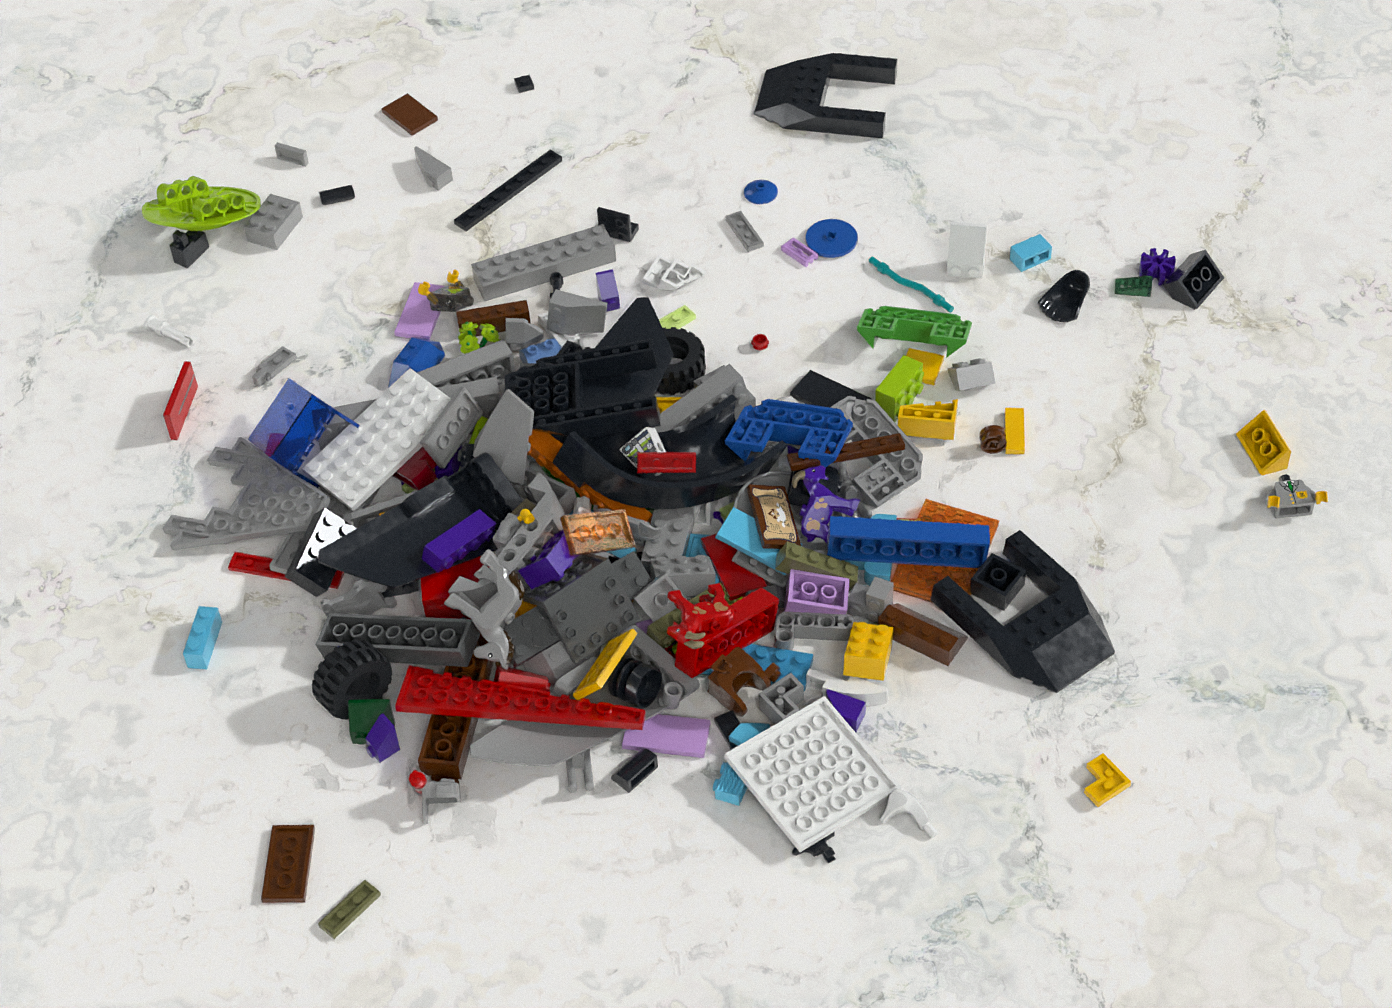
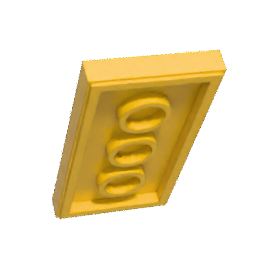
[573,629,638,700]

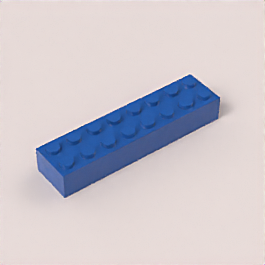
[827,516,990,568]

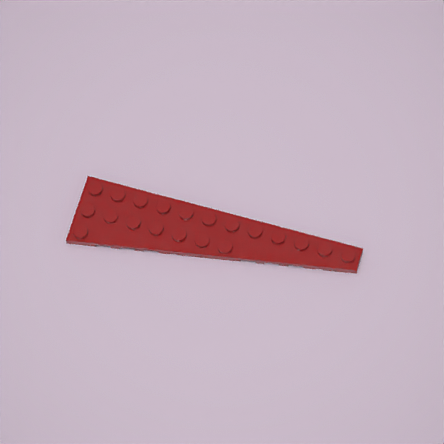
[395,665,646,730]

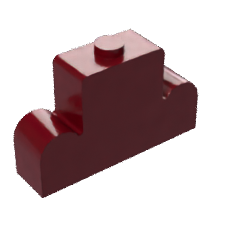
[392,447,437,490]

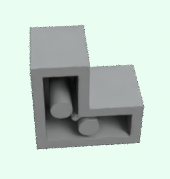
[847,577,894,623]
[758,673,804,724]

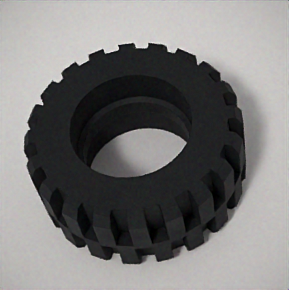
[656,327,706,395]
[312,640,392,720]

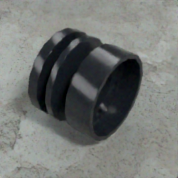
[608,656,662,708]

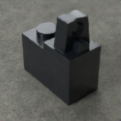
[169,230,209,268]

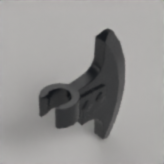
[792,832,836,863]

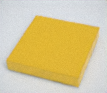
[906,348,944,385]

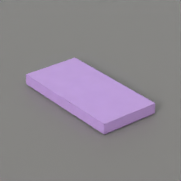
[395,282,449,340]
[622,714,711,758]

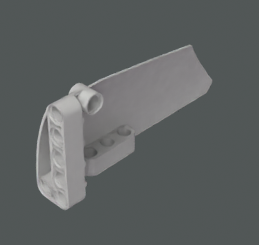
[470,625,700,767]

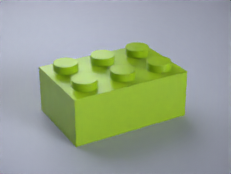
[875,355,924,422]

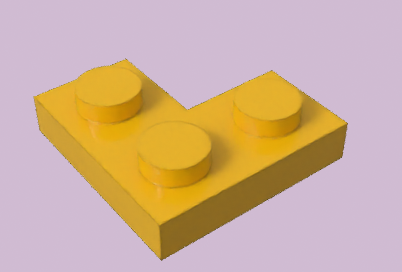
[1084,753,1131,807]

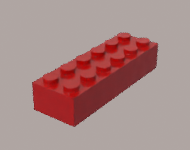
[674,587,779,678]

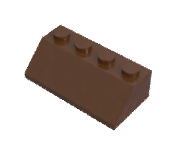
[456,300,531,337]
[878,603,968,666]

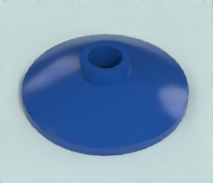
[744,180,778,204]

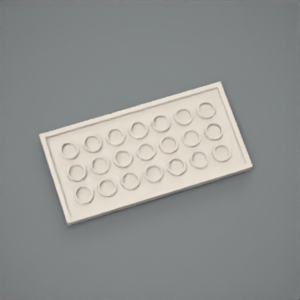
[303,368,451,512]

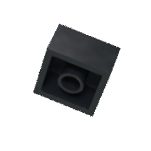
[970,553,1026,611]

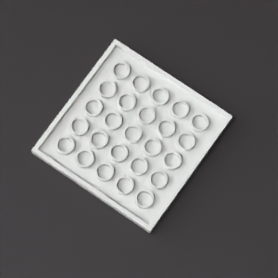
[724,696,902,852]

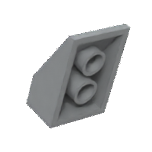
[547,289,607,334]

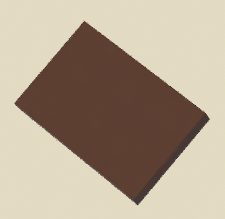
[382,93,438,136]

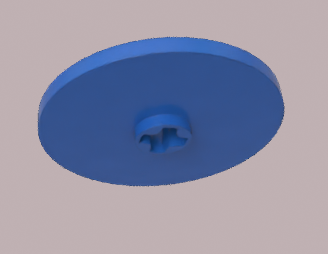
[806,219,858,258]

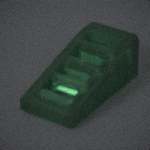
[1114,276,1153,297]

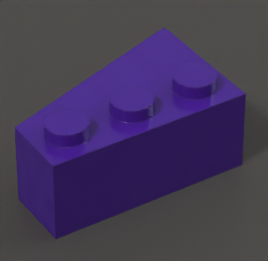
[518,526,585,589]

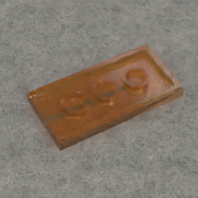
[560,509,635,556]

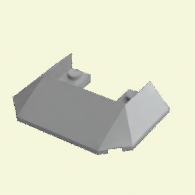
[830,396,923,508]

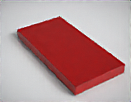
[701,533,767,601]

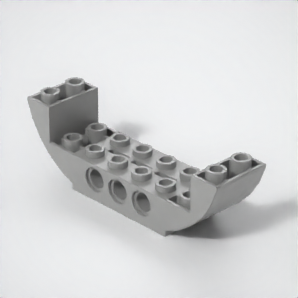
[448,472,566,615]

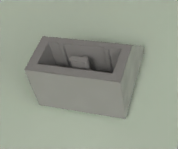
[947,358,995,391]

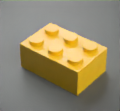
[843,622,894,681]

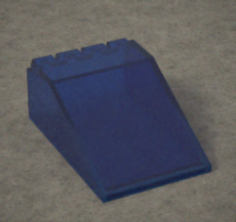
[248,378,360,488]

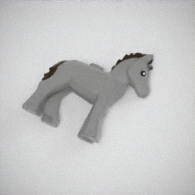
[444,549,525,670]

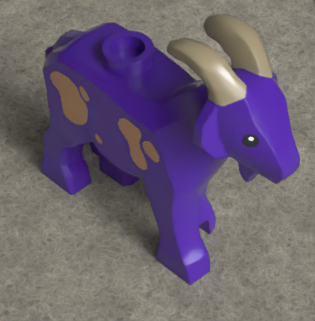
[792,465,860,544]

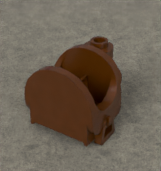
[707,647,781,717]

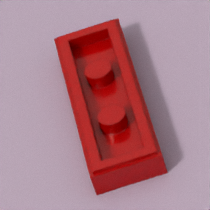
[637,452,696,473]

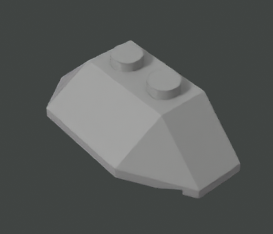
[506,318,544,352]
[523,641,601,686]

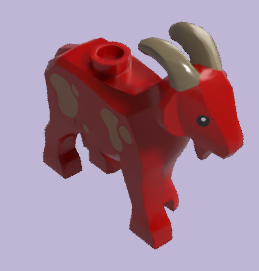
[667,583,737,649]

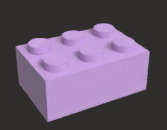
[784,569,849,614]

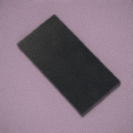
[790,370,872,408]

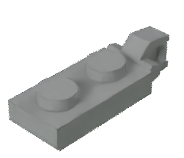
[252,346,297,387]

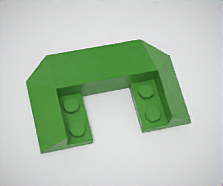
[857,306,972,358]

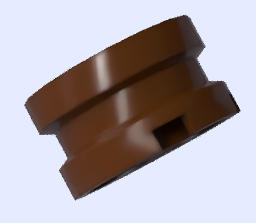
[979,425,1007,454]

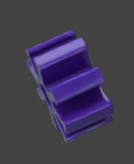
[1139,248,1176,286]

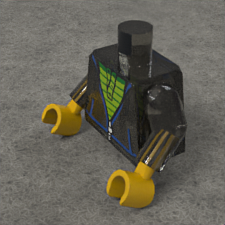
[418,270,474,312]

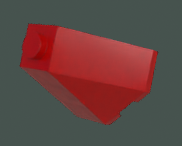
[493,665,551,692]

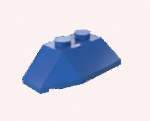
[388,337,445,387]

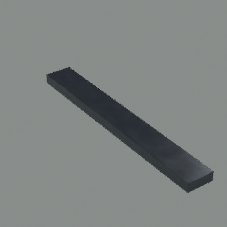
[454,149,562,232]

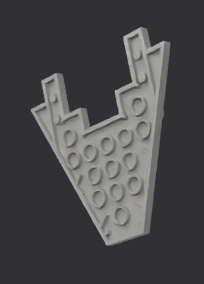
[162,437,331,550]

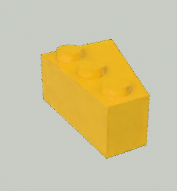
[898,399,958,440]

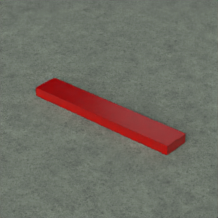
[228,552,344,589]

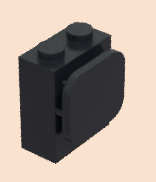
[787,465,842,507]

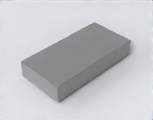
[275,142,309,167]

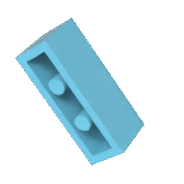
[183,606,222,670]

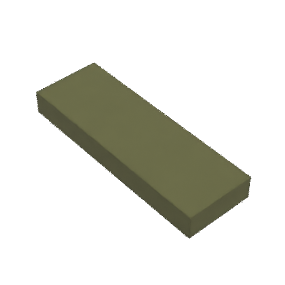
[318,880,381,939]

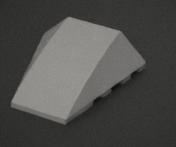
[473,389,534,485]

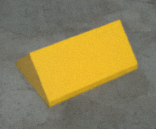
[1236,410,1291,476]

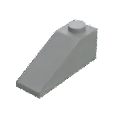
[414,146,453,191]

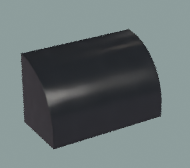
[611,748,658,793]

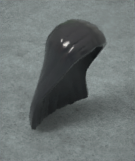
[1038,270,1090,322]

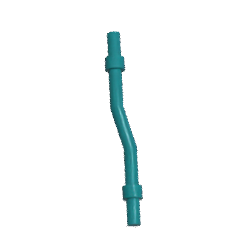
[869,256,954,313]

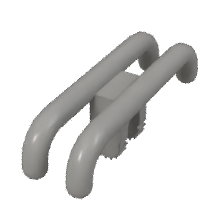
[837,461,872,518]
[566,749,594,793]

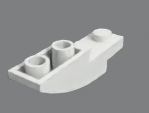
[806,668,889,706]

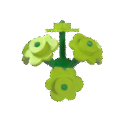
[458,322,501,354]

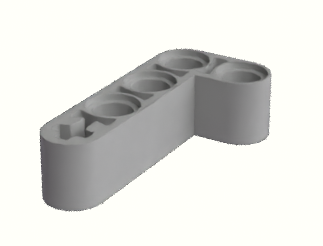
[775,612,855,650]

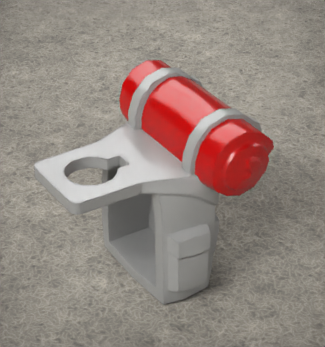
[409,770,461,824]

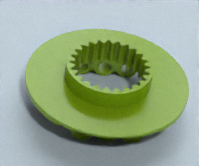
[142,176,261,231]

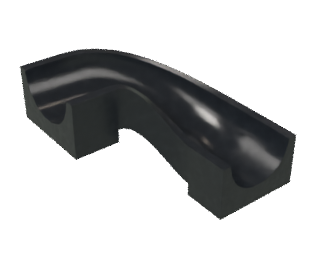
[552,394,788,509]

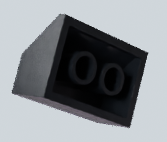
[1163,249,1224,310]

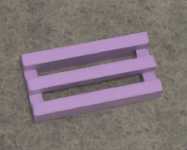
[781,237,818,267]

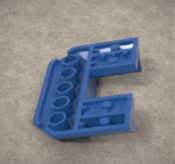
[725,399,853,468]

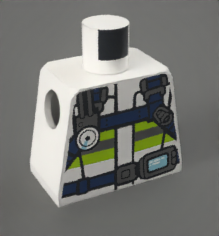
[620,427,666,476]

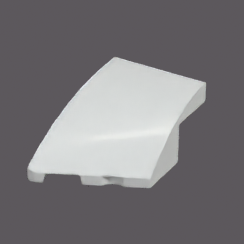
[642,254,706,290]

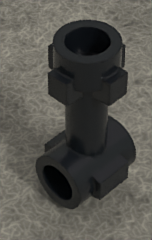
[550,272,564,299]

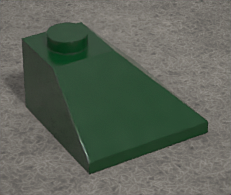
[348,699,396,745]

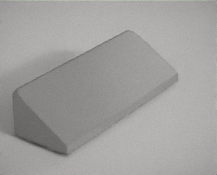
[731,550,789,588]

